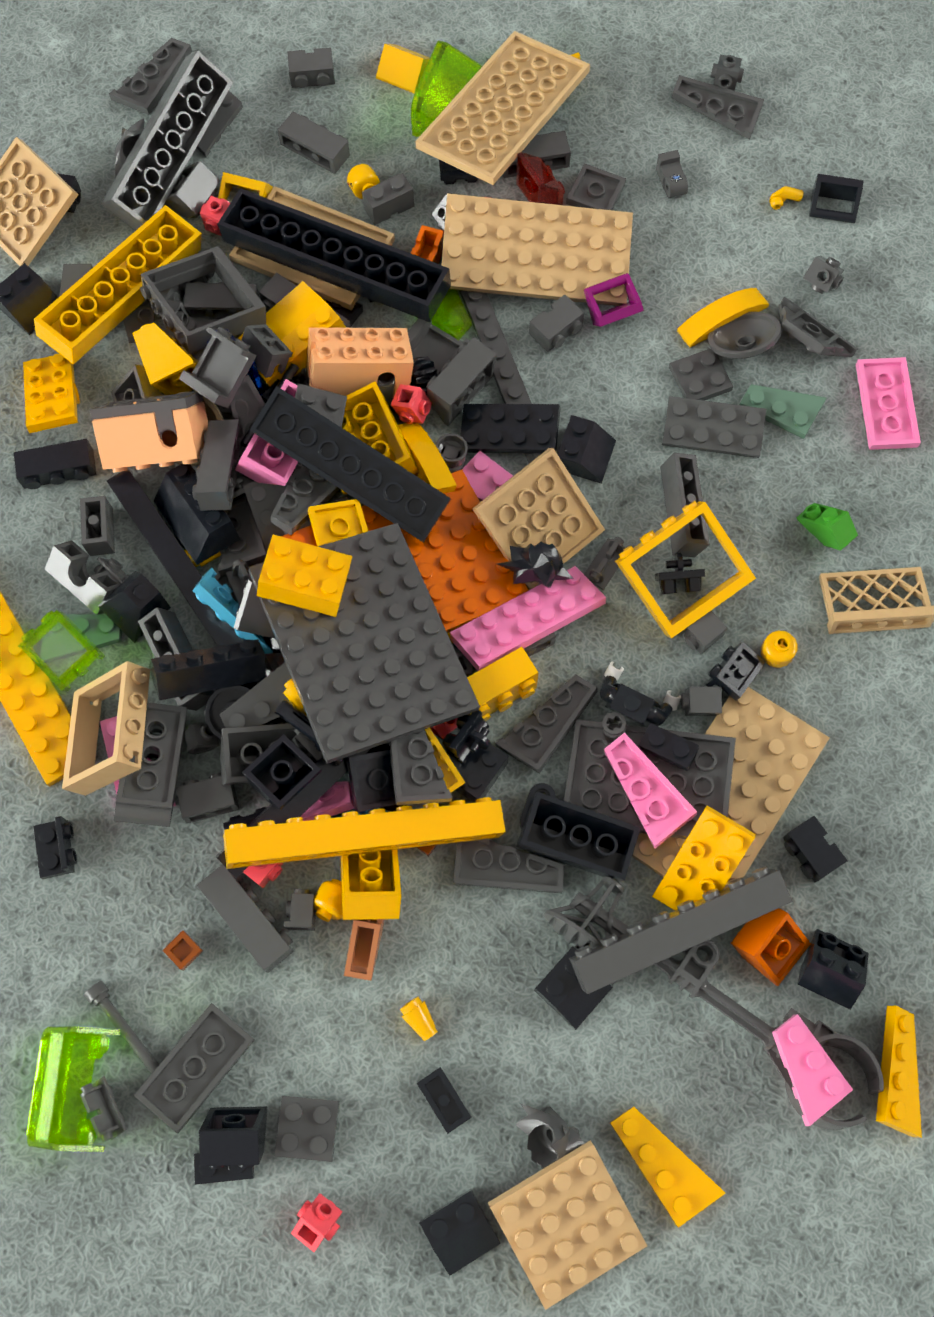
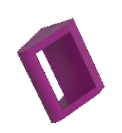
[584,273,644,327]

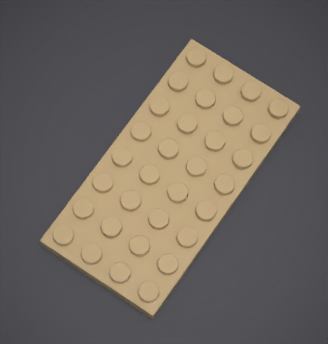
[415,31,590,185]
[441,193,633,306]
[632,687,830,889]

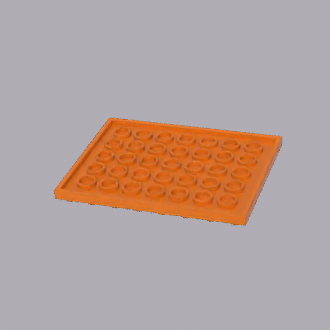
[281,470,529,633]

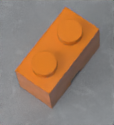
[411,225,444,264]

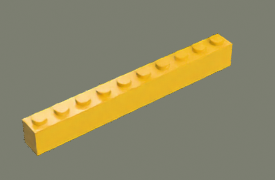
[223,797,506,869]

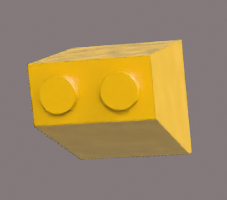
[132,322,198,395]

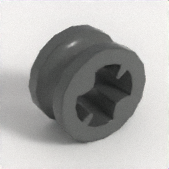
[602,712,626,739]

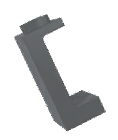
[408,318,470,375]
[179,326,257,408]

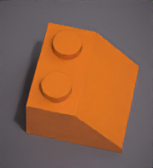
[731,908,811,986]

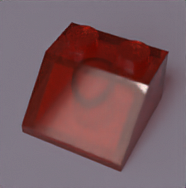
[516,152,565,205]

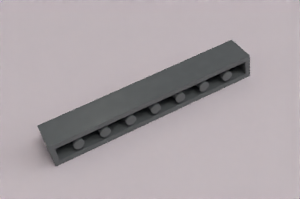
[569,866,793,994]

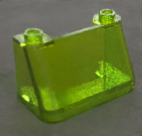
[411,40,483,137]

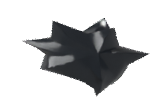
[497,542,574,588]

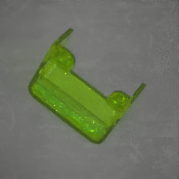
[27,1026,121,1152]

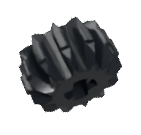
[410,356,438,395]

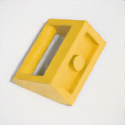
[218,172,273,200]

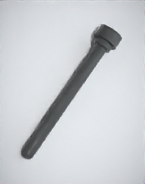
[84,981,159,1074]

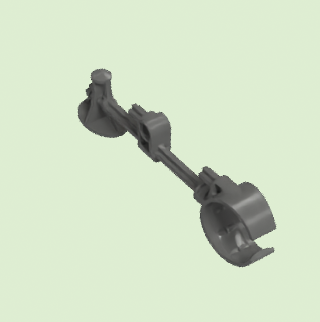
[543,876,884,1130]

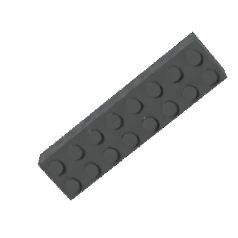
[101,50,233,231]

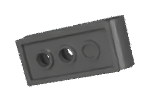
[114,702,187,827]

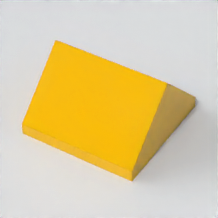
[376,44,435,94]

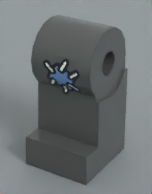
[656,150,688,198]

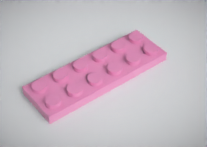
[450,566,606,671]

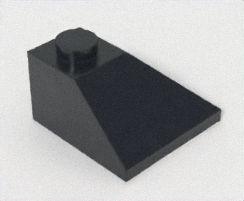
[98,571,171,643]

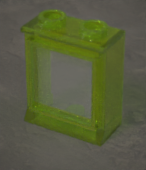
[18,610,105,692]

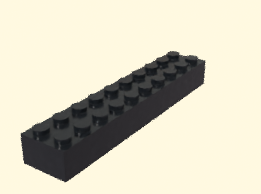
[218,188,451,322]

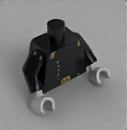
[600,662,681,728]

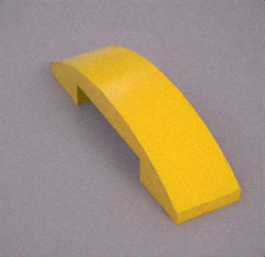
[677,288,769,348]

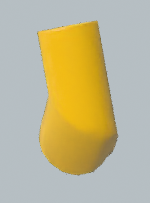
[769,186,803,210]

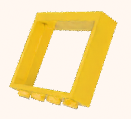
[615,500,756,638]

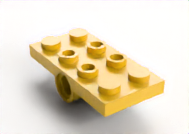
[23,354,80,433]
[652,806,756,911]

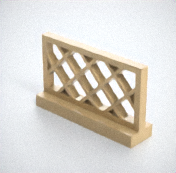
[819,567,934,634]

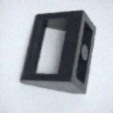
[809,174,864,223]

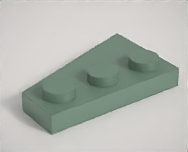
[739,384,826,439]
[40,614,122,665]

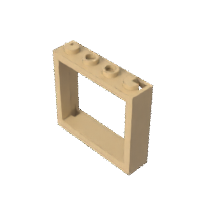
[62,661,150,796]

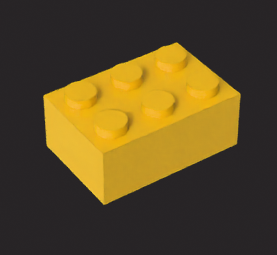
[257,535,352,617]
[467,647,539,722]
[341,849,401,920]

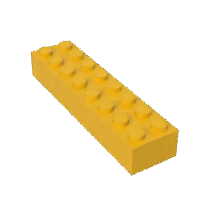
[34,205,202,365]

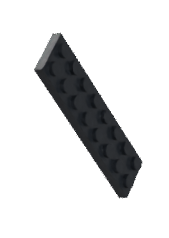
[250,386,451,542]

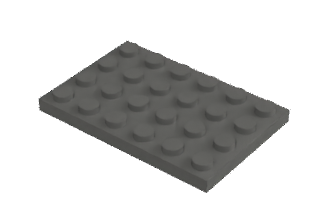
[564,719,736,839]

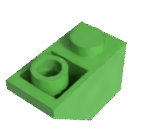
[796,503,858,551]

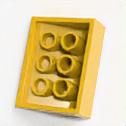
[235,281,346,386]
[342,381,419,494]

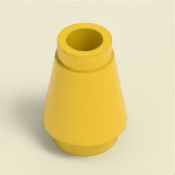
[400,996,438,1041]

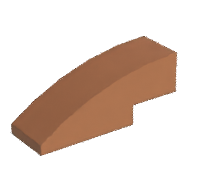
[344,919,385,981]

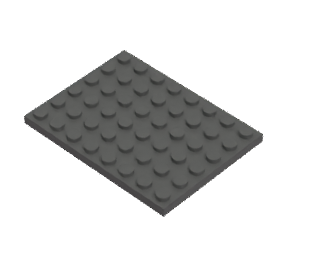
[249,523,480,764]

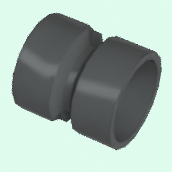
[436,433,468,473]

